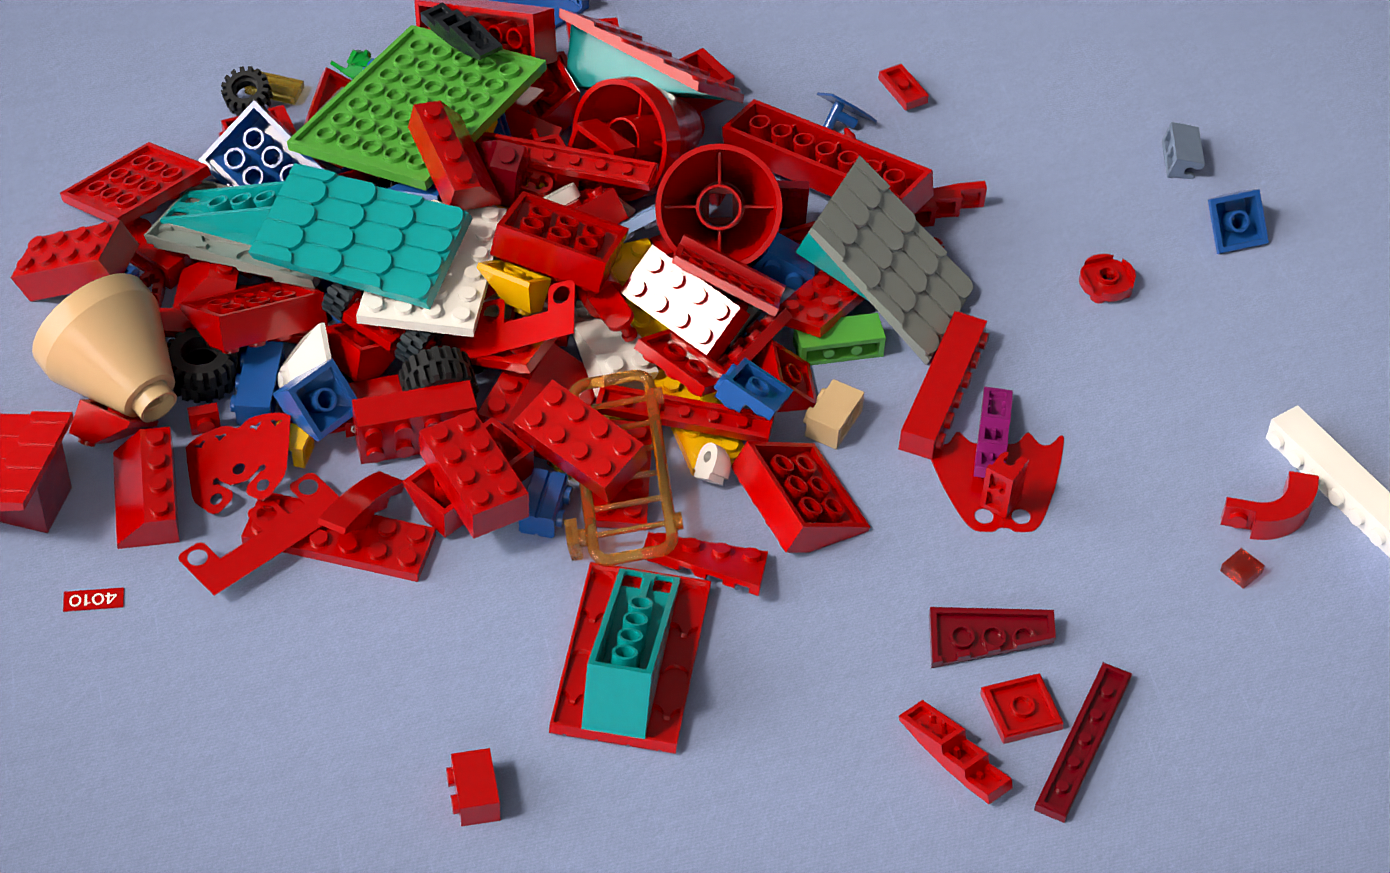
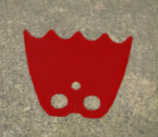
[931,432,1064,532]

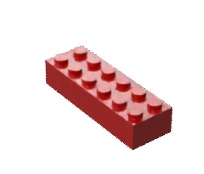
[414,0,557,65]

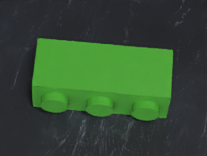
[793,313,886,366]

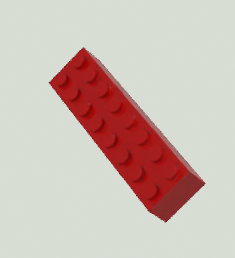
[722,99,933,214]

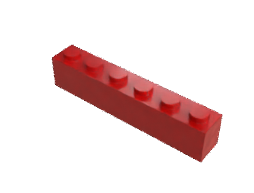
[898,311,990,460]

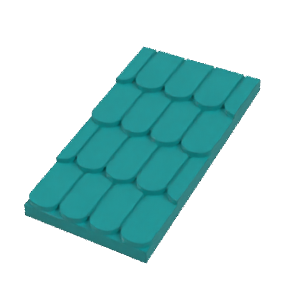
[248,163,473,309]

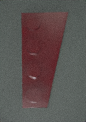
[929,607,1056,668]

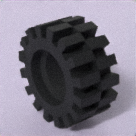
[221,66,273,116]

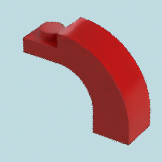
[1220,471,1319,540]

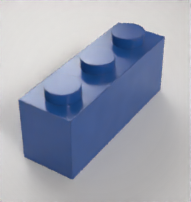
[230,341,286,426]

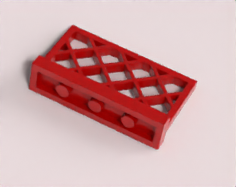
[671,233,786,317]

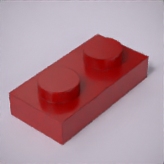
[878,64,929,111]

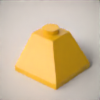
[477,259,552,316]

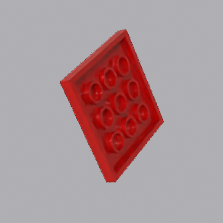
[60,142,211,227]

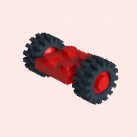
[321,282,444,363]

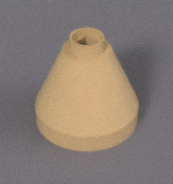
[32,273,177,422]

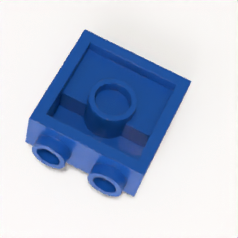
[714,358,794,421]

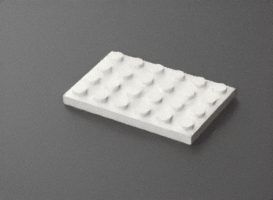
[356,200,507,337]

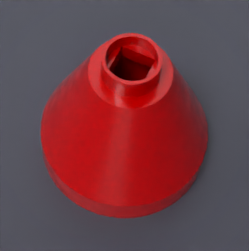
[572,76,705,201]
[655,143,783,265]

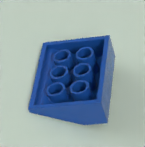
[198,100,329,187]

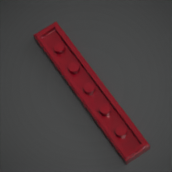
[1034,662,1132,823]

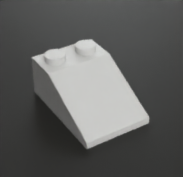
[573,319,658,398]

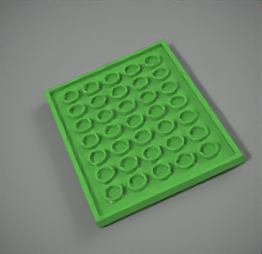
[287,25,547,191]

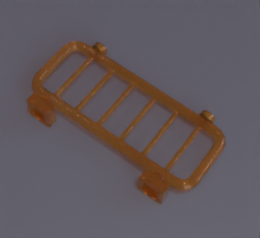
[564,370,684,566]

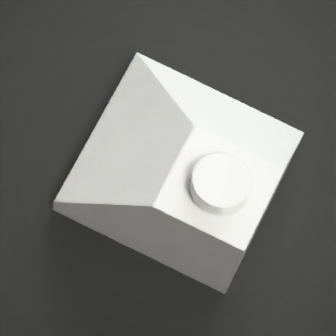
[277,323,331,388]

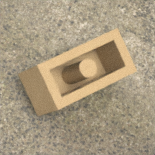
[803,379,864,450]

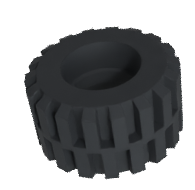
[167,327,240,404]
[399,345,479,400]

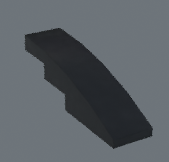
[421,2,503,60]

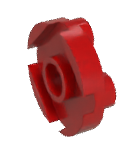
[1079,254,1136,304]

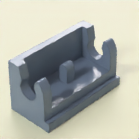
[1162,122,1205,179]

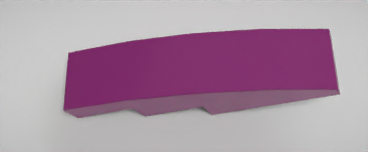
[973,386,1013,478]

